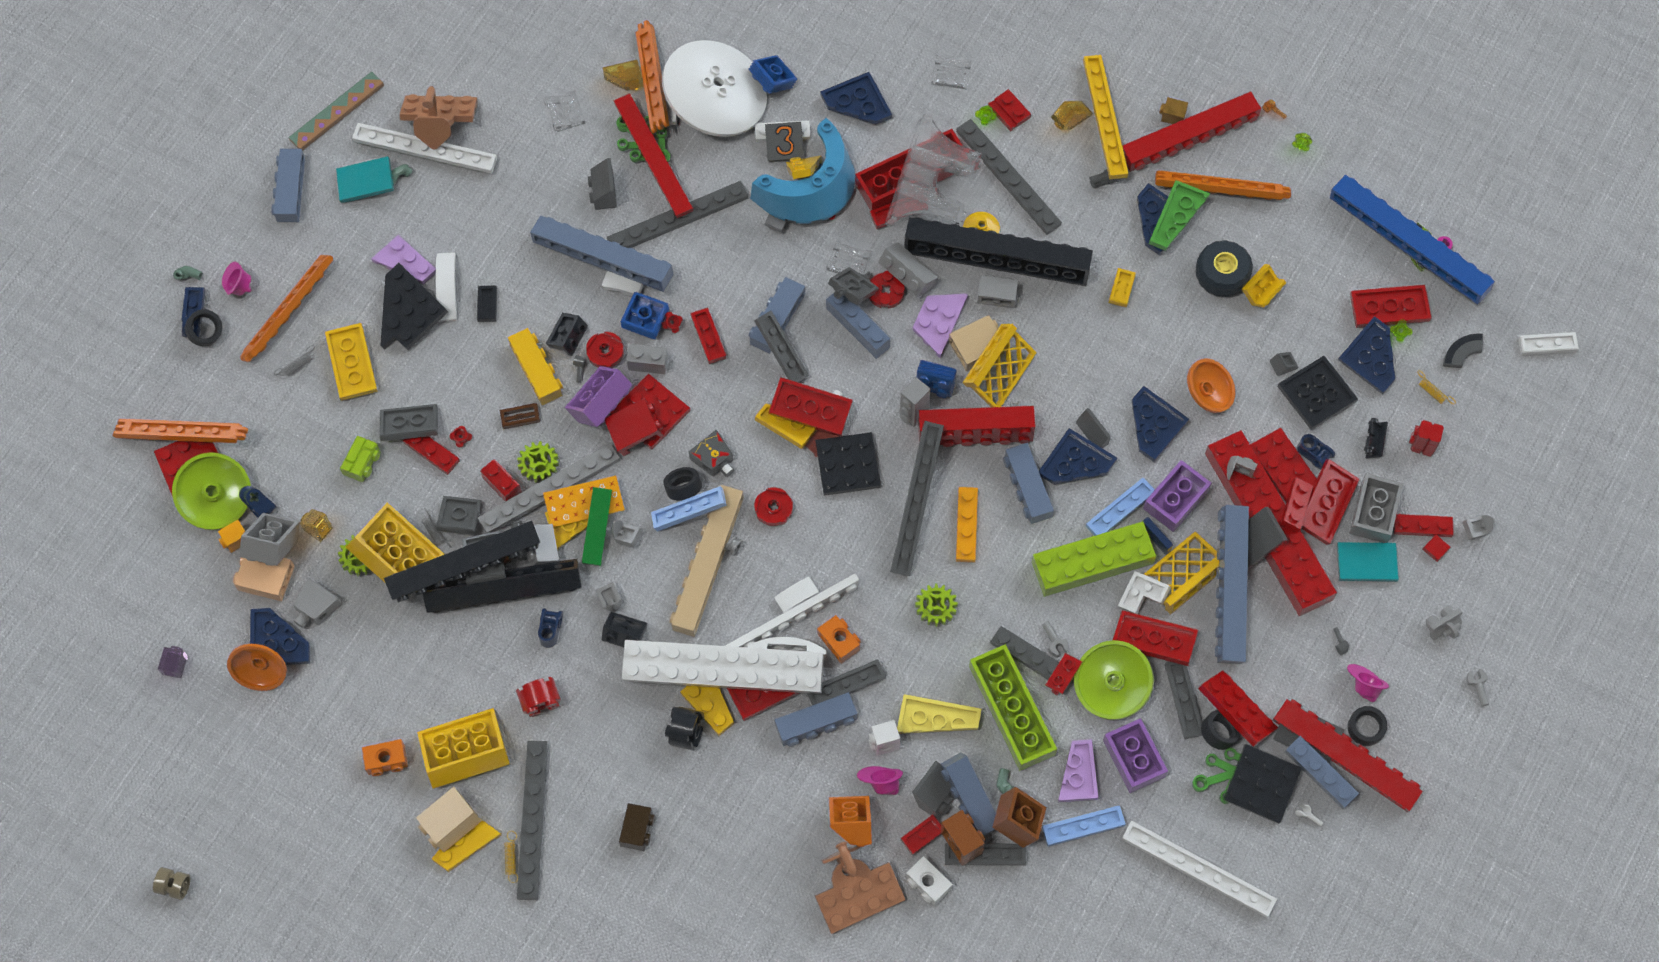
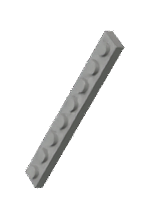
[477,443,620,533]

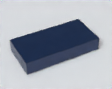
[1143,517,1173,555]

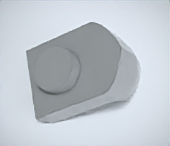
[1227,456,1257,480]
[1462,515,1495,540]
[612,521,642,548]
[596,582,622,611]

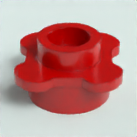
[661,312,683,333]
[449,426,472,448]

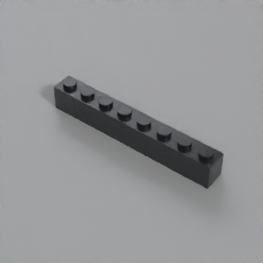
[384,521,541,603]
[422,559,582,613]

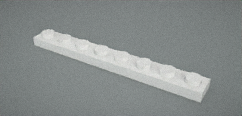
[352,123,497,174]
[725,574,859,648]
[1122,821,1277,918]

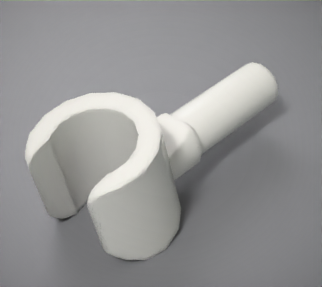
[1295,805,1323,826]

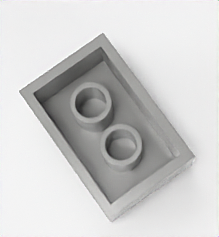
[1349,473,1404,543]
[239,513,300,566]

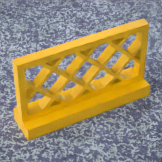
[962,324,1037,407]
[1144,531,1219,615]

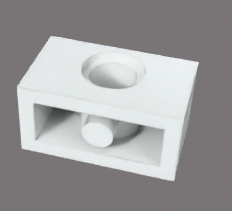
[868,720,900,756]
[906,856,953,906]

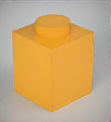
[218,520,245,553]

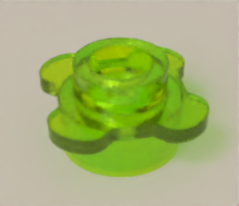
[975,105,996,125]
[1292,133,1313,151]
[1390,319,1412,342]

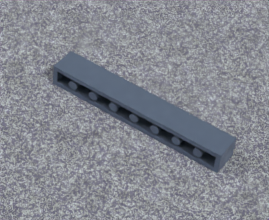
[530,215,674,292]
[1215,505,1249,664]

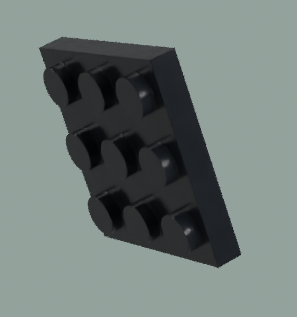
[1277,356,1358,430]
[815,432,881,496]
[1223,744,1302,824]

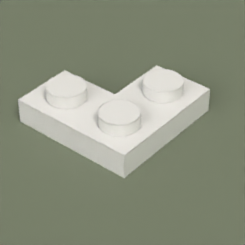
[1118,571,1171,614]

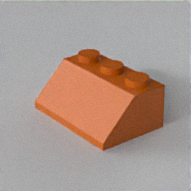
[829,796,872,847]

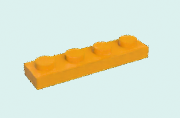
[956,487,978,562]

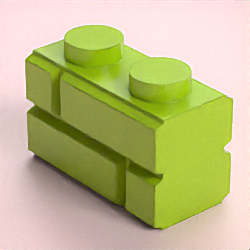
[340,436,381,482]

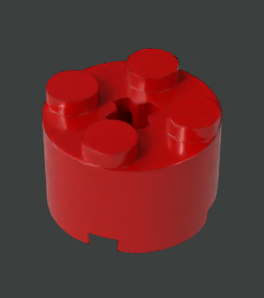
[516,677,561,717]

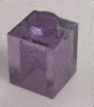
[158,646,188,678]

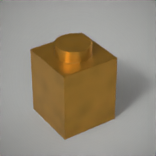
[1159,97,1188,124]

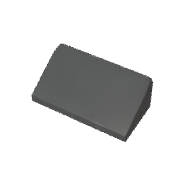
[1076,408,1111,448]

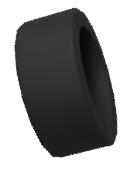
[185,309,223,346]
[663,467,702,501]
[1348,706,1387,746]
[1201,710,1241,750]

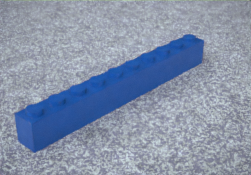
[1330,174,1495,305]

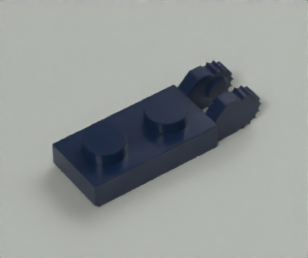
[181,287,206,337]

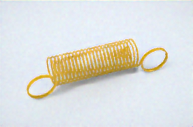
[1417,370,1456,404]
[504,831,518,883]

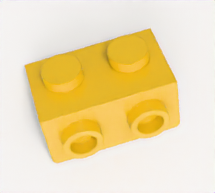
[1242,264,1286,307]

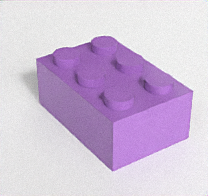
[565,366,632,427]
[1143,460,1212,532]
[1103,718,1168,793]

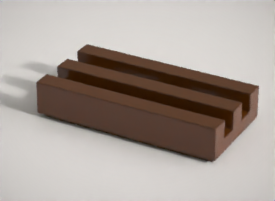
[499,403,540,430]

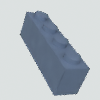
[271,149,305,222]
[748,277,805,354]
[826,293,890,359]
[1003,443,1054,524]
[774,692,857,747]
[1285,736,1359,809]
[940,752,996,836]

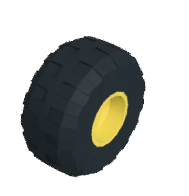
[1196,240,1253,297]

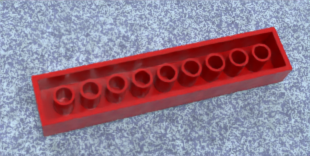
[1205,430,1337,616]

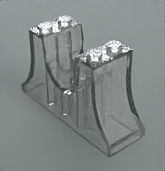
[885,114,983,227]

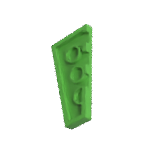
[1149,180,1210,251]

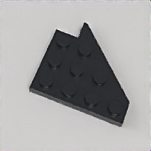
[380,262,448,350]

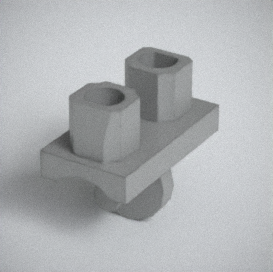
[1426,606,1462,641]

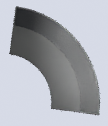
[1443,333,1483,368]

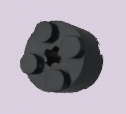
[665,706,704,751]

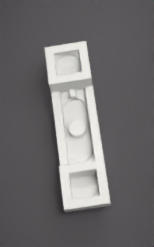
[436,252,457,322]
[748,637,827,660]

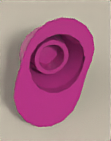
[222,261,252,296]
[1347,664,1389,702]
[857,766,903,795]

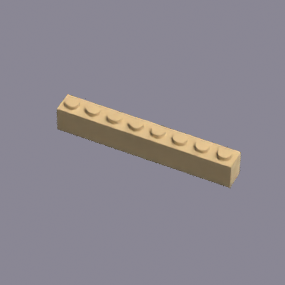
[669,485,744,637]

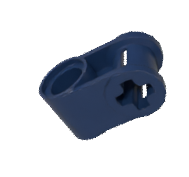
[1297,434,1335,470]
[239,486,277,518]
[538,608,563,648]

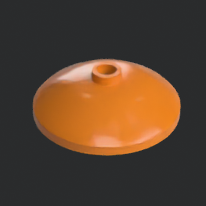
[1187,358,1235,413]
[227,644,287,691]

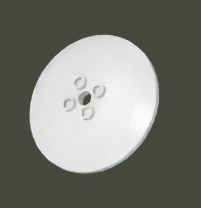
[662,40,767,137]

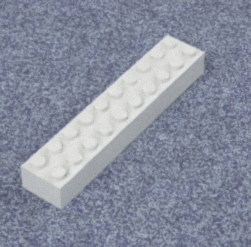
[622,640,824,694]

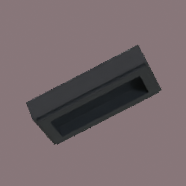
[477,285,497,322]

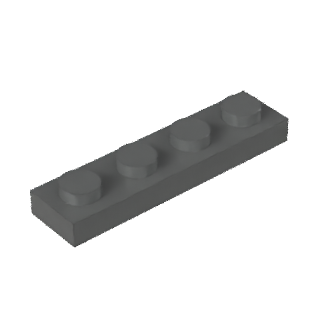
[754,311,809,382]
[990,626,1059,680]
[807,659,886,705]
[1165,662,1202,739]
[945,843,1026,866]

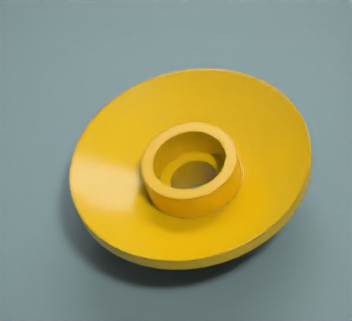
[963,212,1000,233]

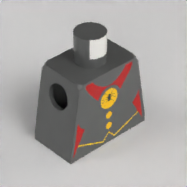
[688,430,734,477]

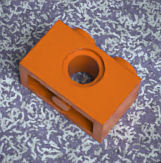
[817,615,861,664]
[362,739,408,776]

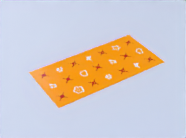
[543,475,625,527]

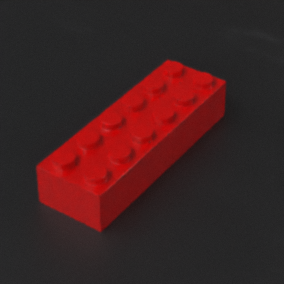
[855,129,970,210]
[918,406,1035,447]

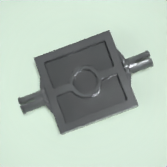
[828,267,878,305]

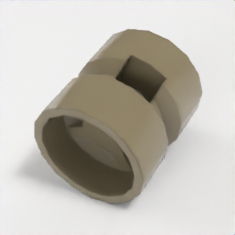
[153,867,191,900]

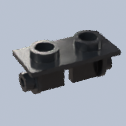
[1364,418,1388,459]

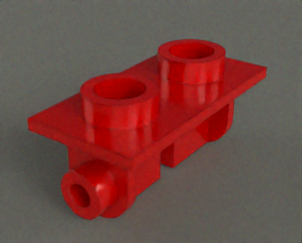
[1045,653,1082,695]

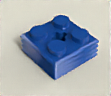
[748,55,797,94]
[620,292,669,339]
[916,360,957,398]

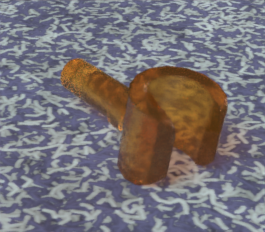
[1262,100,1287,119]

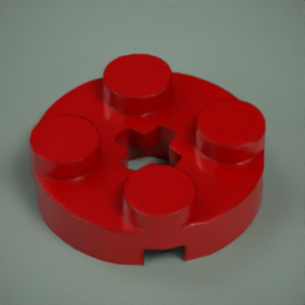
[869,271,905,309]
[586,332,624,368]
[754,487,793,526]

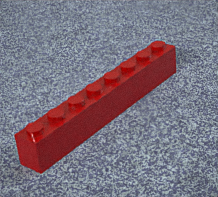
[1122,91,1261,172]
[1272,699,1423,813]

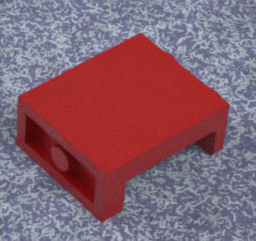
[605,398,663,456]

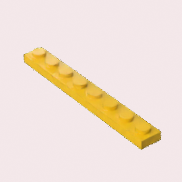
[1083,55,1128,180]

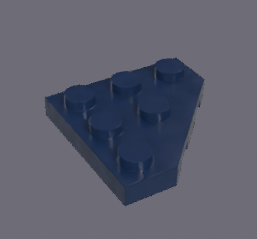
[820,72,892,125]
[1137,183,1168,256]
[1338,316,1395,394]
[1132,386,1189,462]
[1039,428,1117,484]
[250,608,310,665]

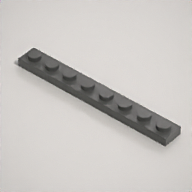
[956,119,1062,235]
[607,181,749,248]
[890,421,944,576]
[517,741,548,900]

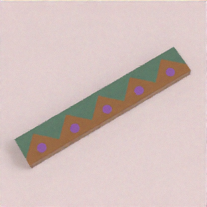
[288,71,384,151]

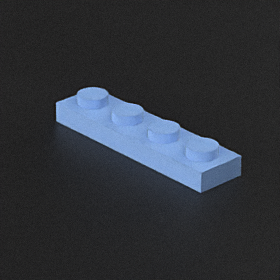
[1085,478,1155,536]
[651,486,727,532]
[1042,805,1126,847]

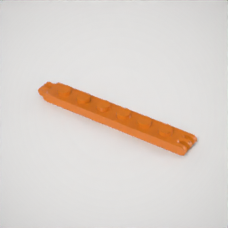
[635,20,670,133]
[1155,170,1291,200]
[240,255,333,362]
[113,419,248,443]

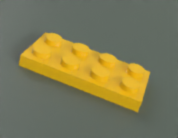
[325,323,378,401]

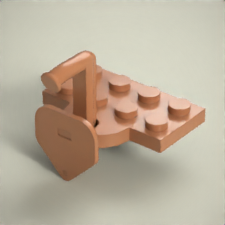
[400,86,478,150]
[815,841,905,934]

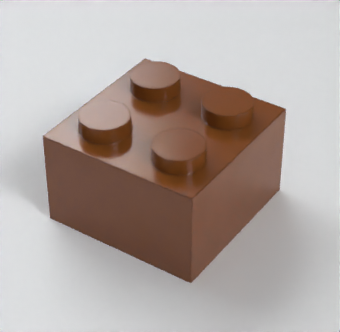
[992,787,1046,848]
[940,810,985,866]

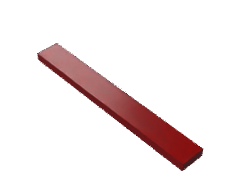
[613,93,693,218]

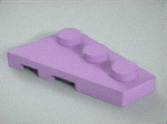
[371,235,436,284]
[1058,739,1098,802]

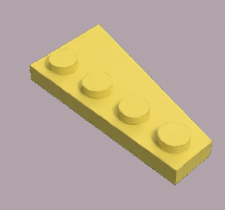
[897,694,982,734]

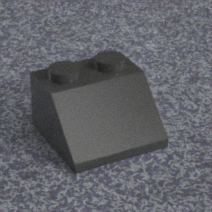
[588,158,617,210]
[912,761,955,819]

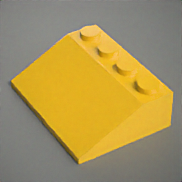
[345,502,444,583]
[417,708,510,789]

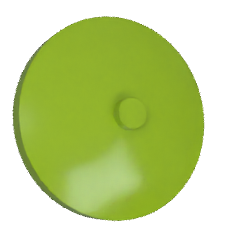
[172,453,251,530]
[1074,640,1154,720]

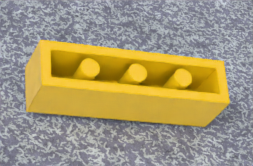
[507,328,563,406]

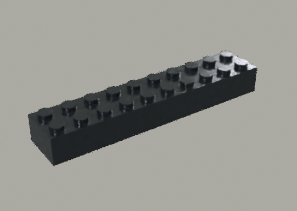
[904,217,1093,286]

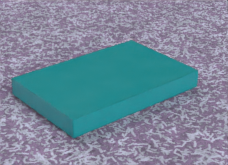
[336,156,394,203]
[1337,542,1399,582]

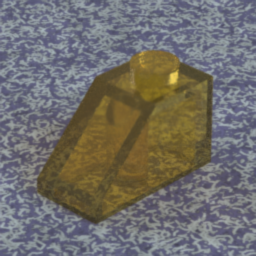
[602,60,644,91]
[1051,101,1093,130]
[300,509,333,543]

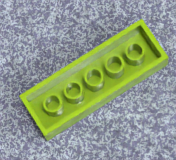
[1031,521,1156,597]
[969,644,1057,771]

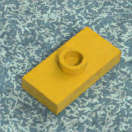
[1108,268,1136,307]

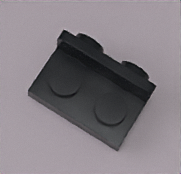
[546,312,588,356]
[601,612,648,647]

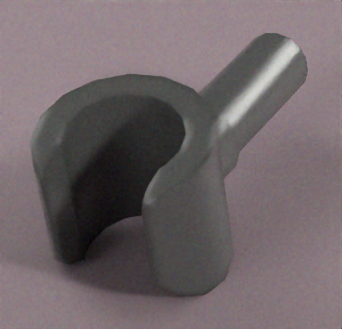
[573,355,586,383]
[1333,627,1349,655]

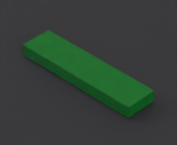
[581,487,612,566]

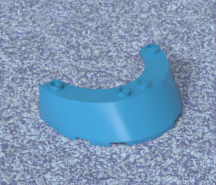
[750,118,855,224]

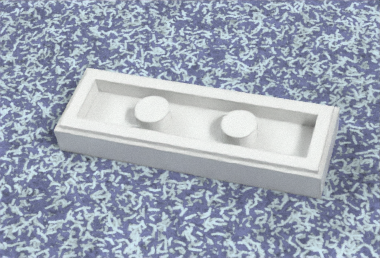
[1518,332,1579,355]

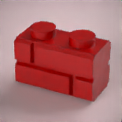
[1409,420,1444,457]
[480,459,522,502]

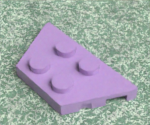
[913,294,968,358]

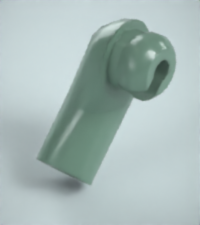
[392,164,412,186]
[173,266,203,280]
[996,768,1014,794]

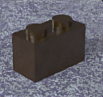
[619,803,655,851]

